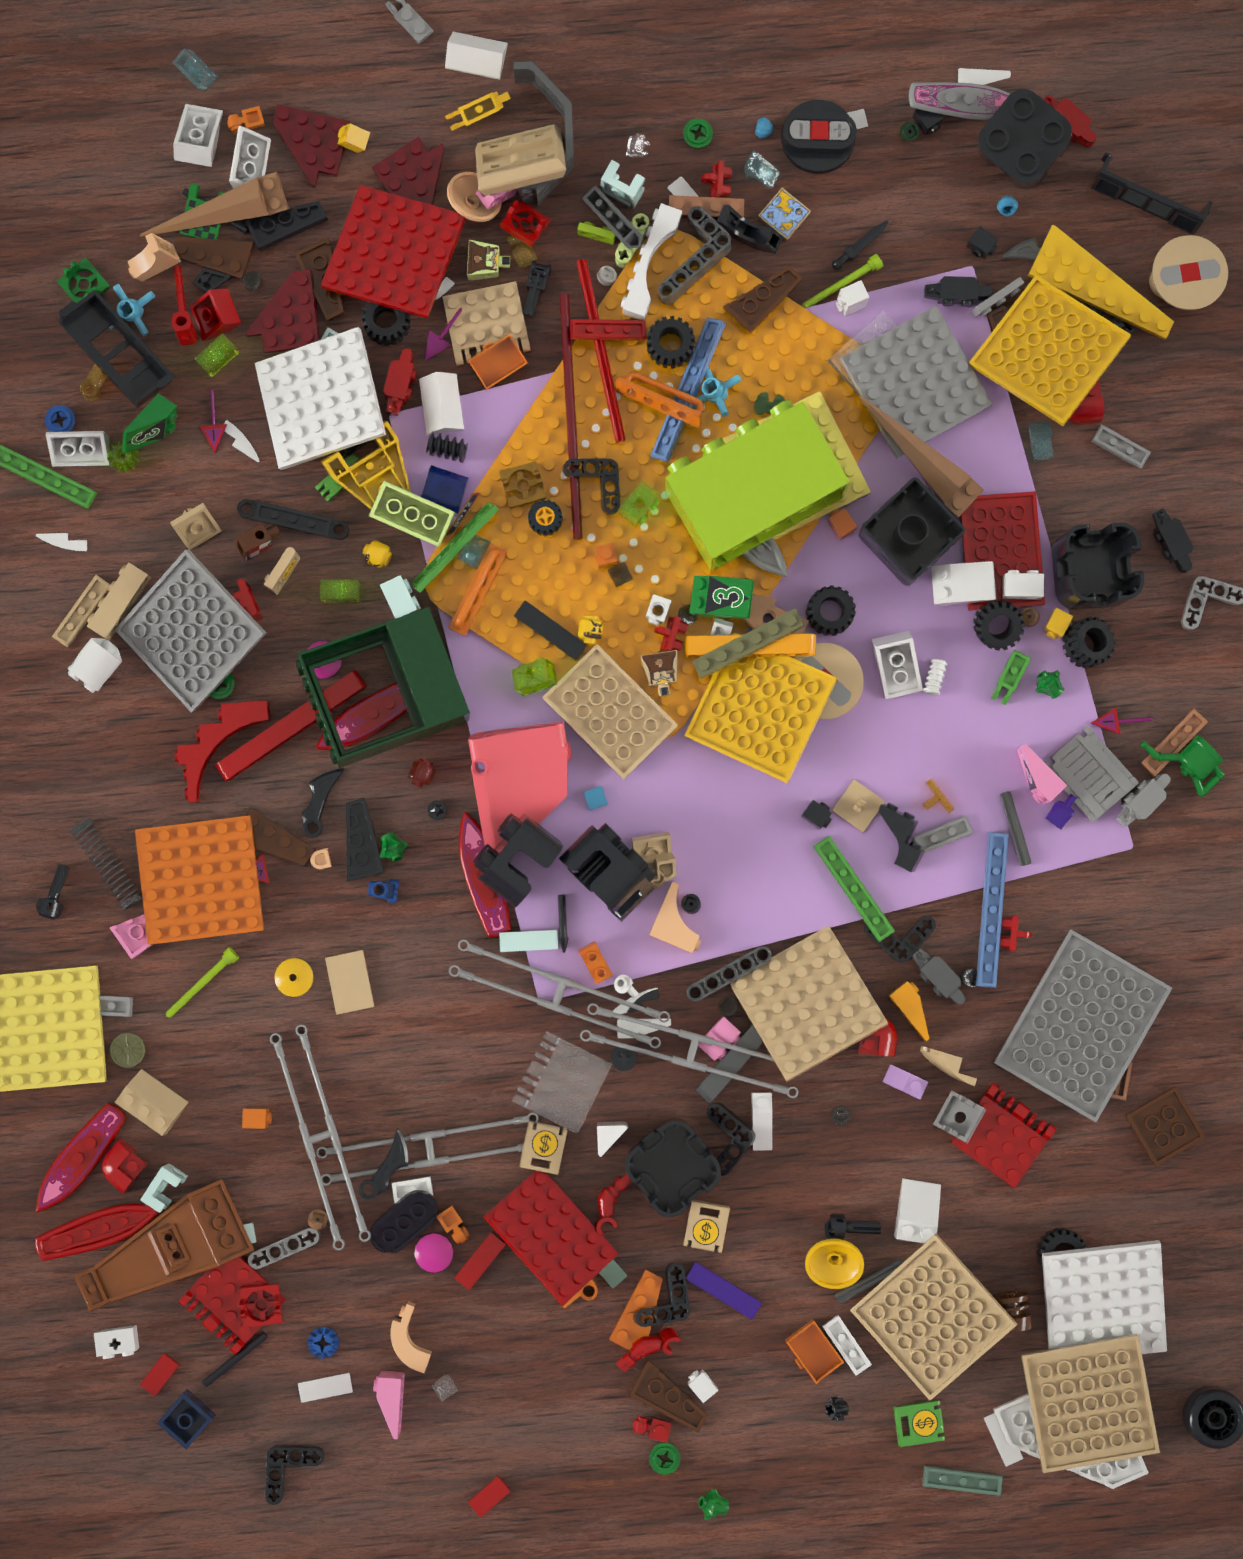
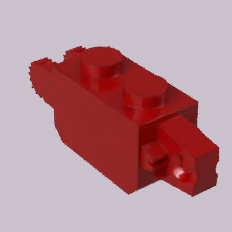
[1043,94,1097,148]
[383,348,417,416]

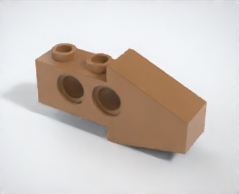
[742,594,809,634]

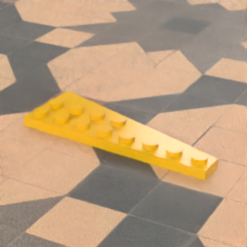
[1028,225,1174,340]

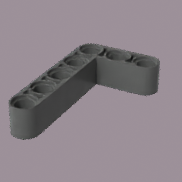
[658,206,732,305]

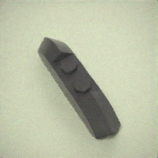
[582,185,642,249]

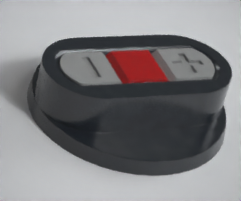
[781,100,857,174]

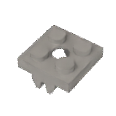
[933,1090,986,1144]

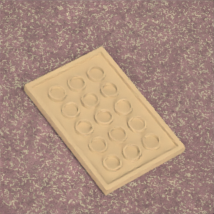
[542,644,678,780]

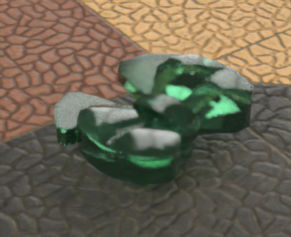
[754,392,785,415]

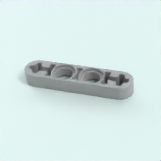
[248,1227,321,1269]

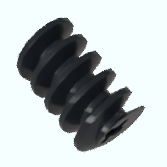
[426,431,468,463]

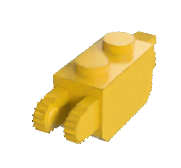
[445,91,511,131]

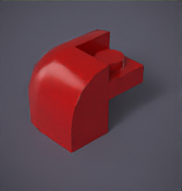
[1068,380,1104,425]
[858,1018,897,1057]
[102,1138,148,1194]

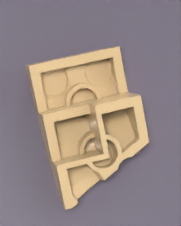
[631,832,677,888]
[920,1046,977,1086]

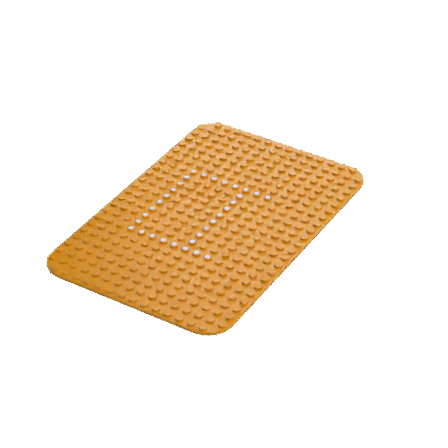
[425,230,879,739]

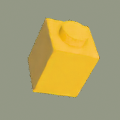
[337,123,370,153]
[1043,608,1073,640]

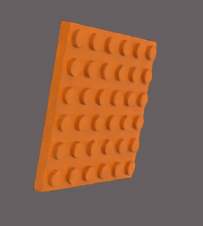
[135,815,264,945]

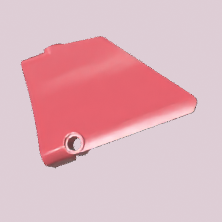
[468,722,571,849]

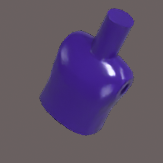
[1045,794,1077,830]

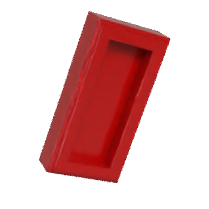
[140,1353,180,1397]
[468,1475,511,1518]

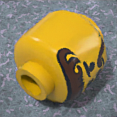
[362,540,392,568]
[578,616,603,644]

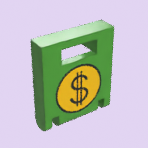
[893,1399,945,1447]

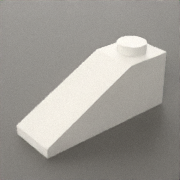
[751,1091,772,1151]

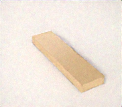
[52,575,111,648]

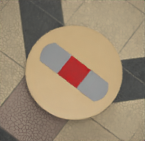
[1149,235,1228,310]
[794,643,864,719]

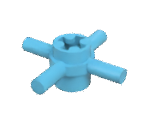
[109,284,155,336]
[692,367,742,417]

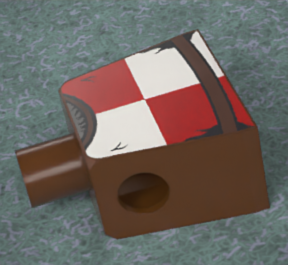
[235,524,280,562]

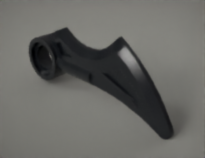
[302,768,345,838]
[359,1128,409,1200]

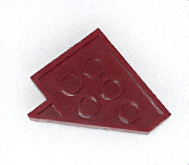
[272,104,350,188]
[372,137,444,205]
[246,269,320,354]

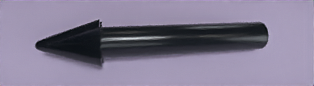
[558,895,569,953]

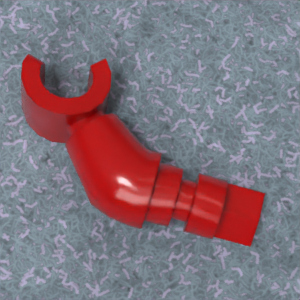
[594,1173,633,1236]
[616,1328,681,1372]

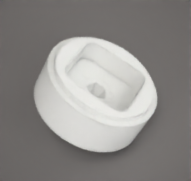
[597,266,617,286]

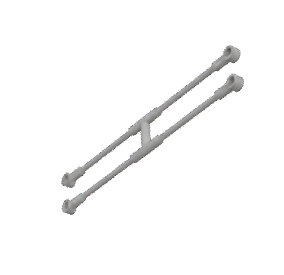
[449,940,670,1048]
[580,1003,798,1098]
[270,1025,371,1250]
[316,1112,539,1186]

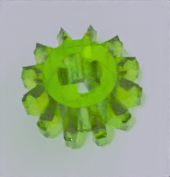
[107,440,140,472]

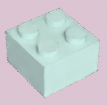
[380,575,421,619]

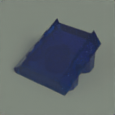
[421,465,469,514]

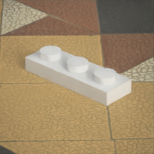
[822,1315,872,1376]

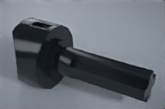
[36,864,70,920]
[611,1047,637,1071]
[824,1213,882,1240]

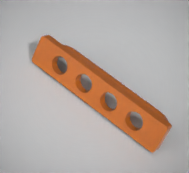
[615,372,704,428]
[448,544,507,636]

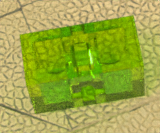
[195,333,239,378]
[618,481,660,528]
[320,580,361,602]
[512,658,557,696]

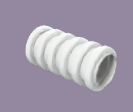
[923,659,948,696]

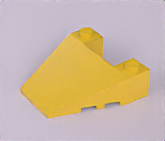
[321,420,411,510]

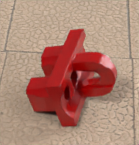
[701,160,732,198]
[654,616,688,651]
[1000,916,1032,952]

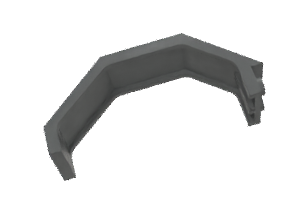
[513,61,574,206]

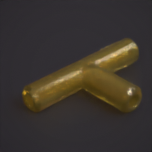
[923,779,954,813]

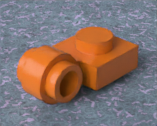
[227,106,265,133]
[437,1205,470,1244]

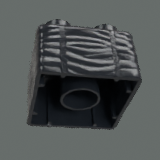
[859,477,966,586]

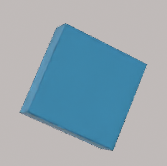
[583,786,608,811]

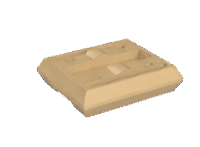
[475,124,566,196]

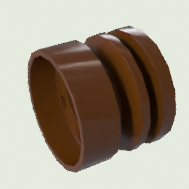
[992,1291,1033,1333]

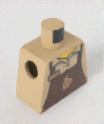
[640,650,677,697]

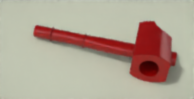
[171,265,199,346]

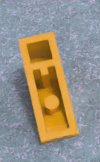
[887,981,929,1041]

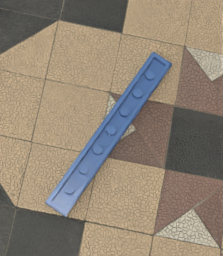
[650,317,726,463]
[976,832,1009,988]

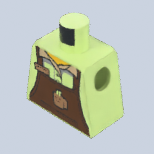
[467,240,510,281]

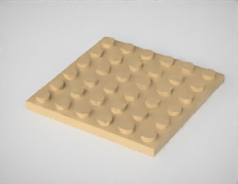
[729,926,888,1082]
[850,1234,1017,1400]
[1021,1334,1160,1473]

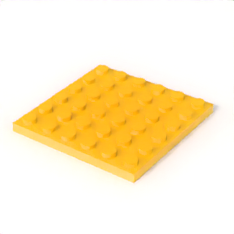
[969,275,1131,426]
[684,632,837,784]

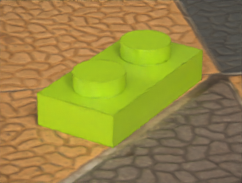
[577,222,616,245]

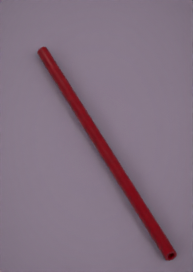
[559,294,583,540]

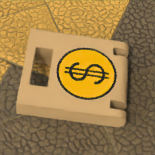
[264,547,300,595]
[519,1121,567,1175]
[683,1200,730,1253]

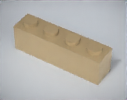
[87,562,151,641]

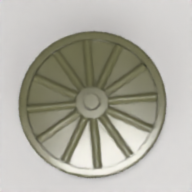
[110,1033,145,1068]

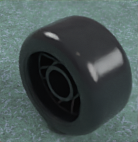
[1183,1386,1243,1449]

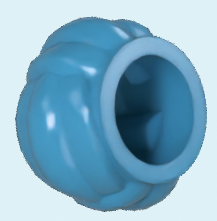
[755,117,773,139]
[997,196,1018,216]

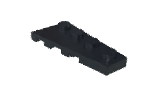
[245,201,328,251]
[346,798,384,882]

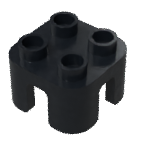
[978,89,1072,189]
[1052,523,1144,609]
[473,813,564,908]
[558,823,657,922]
[625,1118,721,1217]

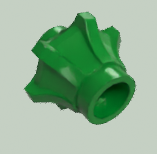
[1035,670,1064,699]
[380,832,408,862]
[698,1488,729,1520]

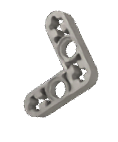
[1181,576,1243,630]

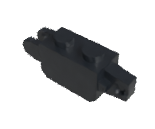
[924,276,993,307]
[1152,508,1193,573]

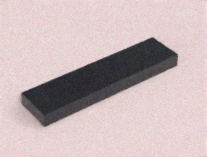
[514,601,587,661]

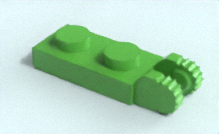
[991,650,1031,705]

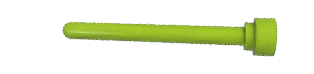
[802,254,884,308]
[166,947,239,1018]

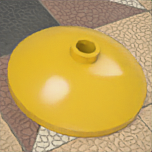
[805,1239,864,1289]

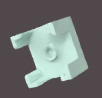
[601,160,645,209]
[140,1164,188,1213]

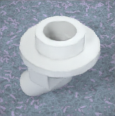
[614,975,639,998]

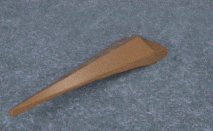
[139,172,289,237]
[860,397,984,518]

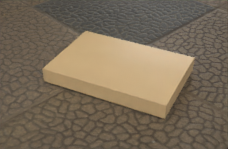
[325,950,375,1015]

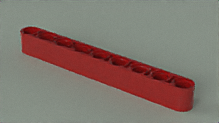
[215,670,367,782]

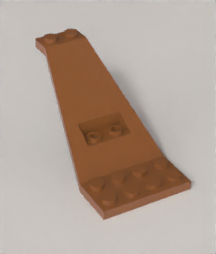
[74,1179,254,1312]

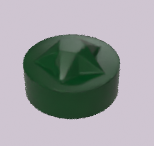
[900,122,920,141]

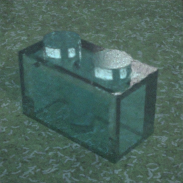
[172,48,218,91]

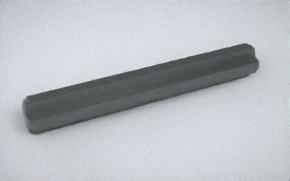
[1000,791,1031,866]
[835,1259,903,1304]

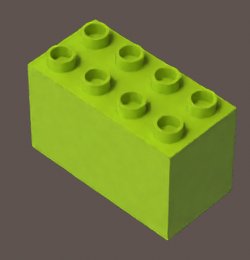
[666,399,850,572]

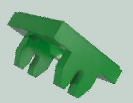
[57,257,111,303]

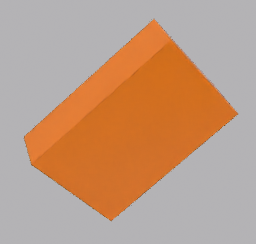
[468,333,528,390]
[785,1319,844,1384]

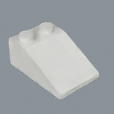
[173,104,223,167]
[931,561,996,607]
[871,630,923,699]
[894,1178,941,1243]

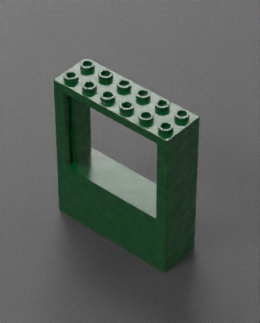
[295,607,470,768]

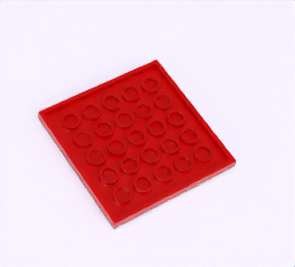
[321,185,466,319]

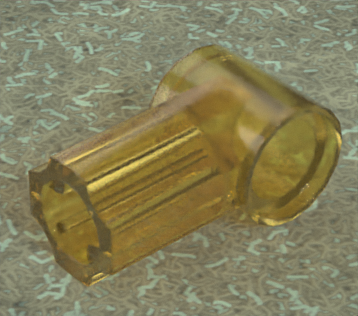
[80,364,107,401]

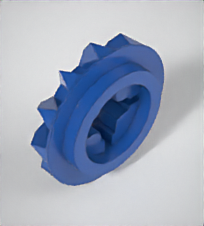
[45,405,76,432]
[307,1327,339,1359]

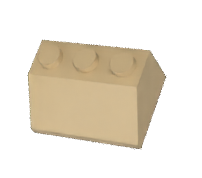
[115,1069,189,1136]

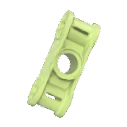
[615,213,649,268]

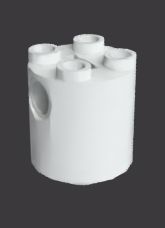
[68,638,122,693]

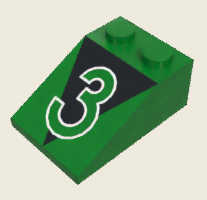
[122,393,177,454]
[689,576,754,619]

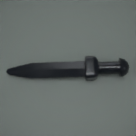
[832,221,889,270]

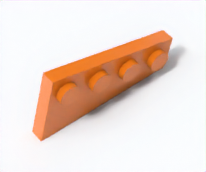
[609,1269,663,1358]

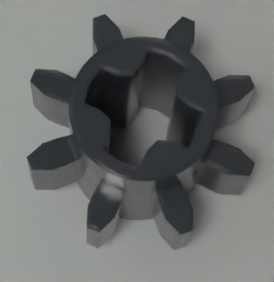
[825,1396,849,1422]

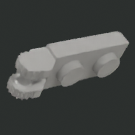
[385,0,433,44]

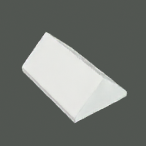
[445,32,508,80]
[229,126,271,189]
[419,372,464,435]
[46,431,110,467]
[597,1121,628,1157]

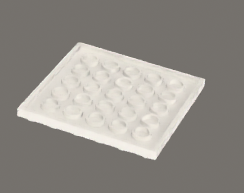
[255,327,386,470]
[1042,1240,1167,1354]

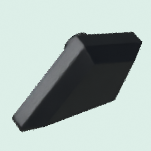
[193,268,231,292]

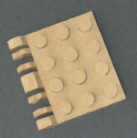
[442,281,531,366]

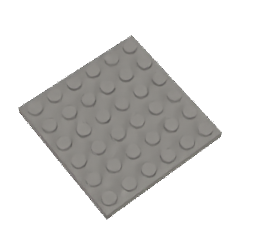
[840,305,993,459]
[115,549,266,713]

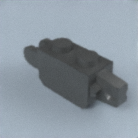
[912,948,965,1005]

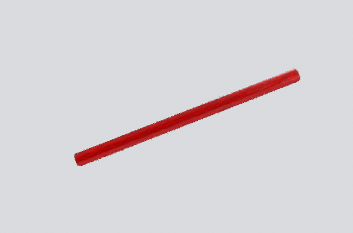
[577,259,626,443]

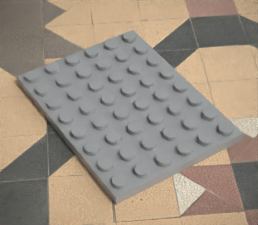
[993,929,1172,1122]

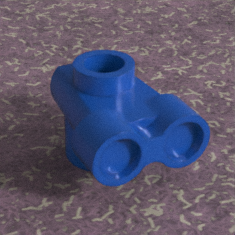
[368,879,399,903]

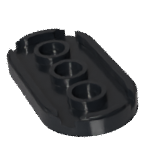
[370,1190,438,1253]

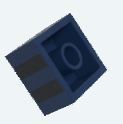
[157,1389,216,1449]

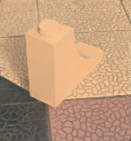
[128,233,181,282]
[649,882,701,953]

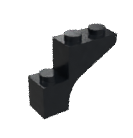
[879,802,925,872]

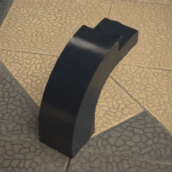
[717,205,783,254]

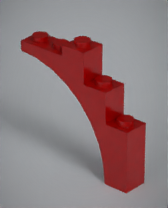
[174,701,271,804]

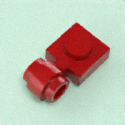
[633,1416,672,1443]

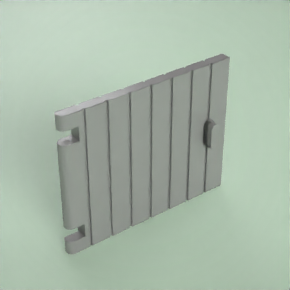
[1044,726,1139,823]

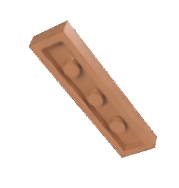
[669,195,744,218]
[1140,709,1208,777]

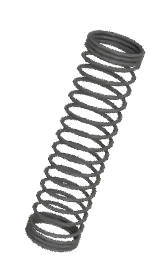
[70,818,143,910]

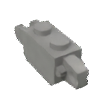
[1116,773,1171,827]

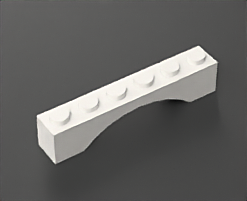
[620,203,682,320]

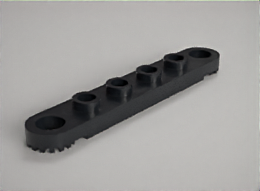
[237,499,349,540]

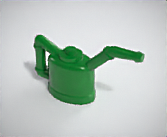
[1140,735,1225,797]

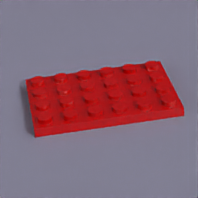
[960,491,1045,611]
[483,1166,619,1306]

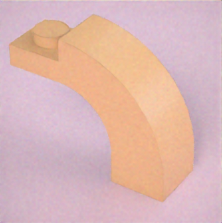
[391,1301,432,1373]

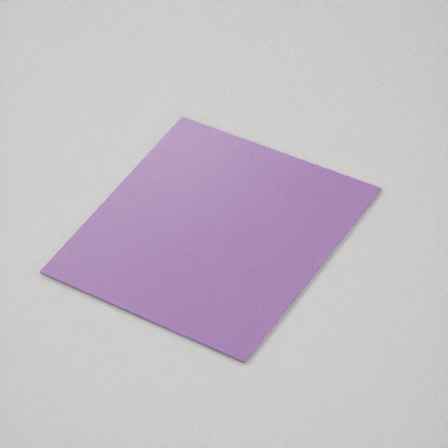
[389,266,1133,1001]

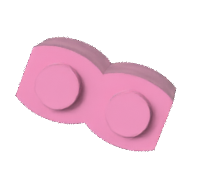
[698,1016,741,1061]

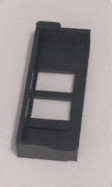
[1091,153,1213,235]
[59,290,174,408]

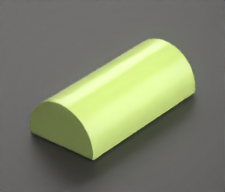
[369,481,455,547]

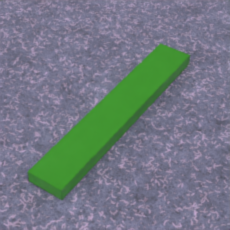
[0,445,97,510]
[410,502,499,593]
[813,836,895,942]

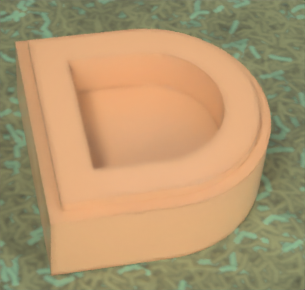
[310,848,332,869]

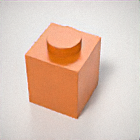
[827,508,857,540]
[595,543,618,569]
[242,1107,272,1129]

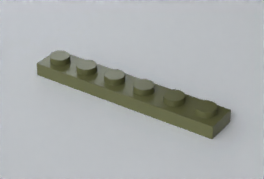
[692,608,805,679]

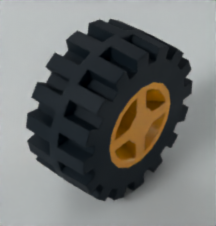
[528,499,563,536]

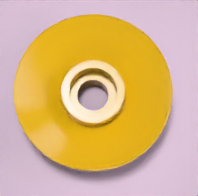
[275,958,313,997]

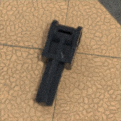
[523,260,551,317]

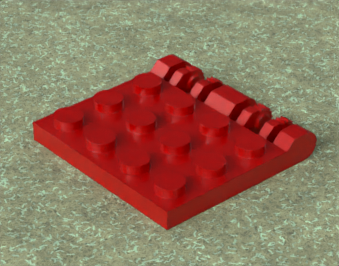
[950,1083,1057,1188]
[178,1257,286,1355]

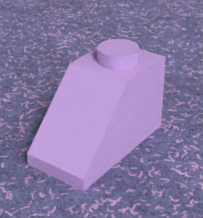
[882,1064,928,1099]

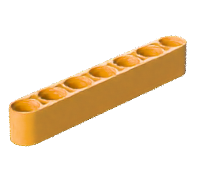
[685,634,816,658]

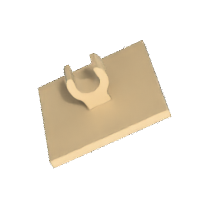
[832,779,885,832]

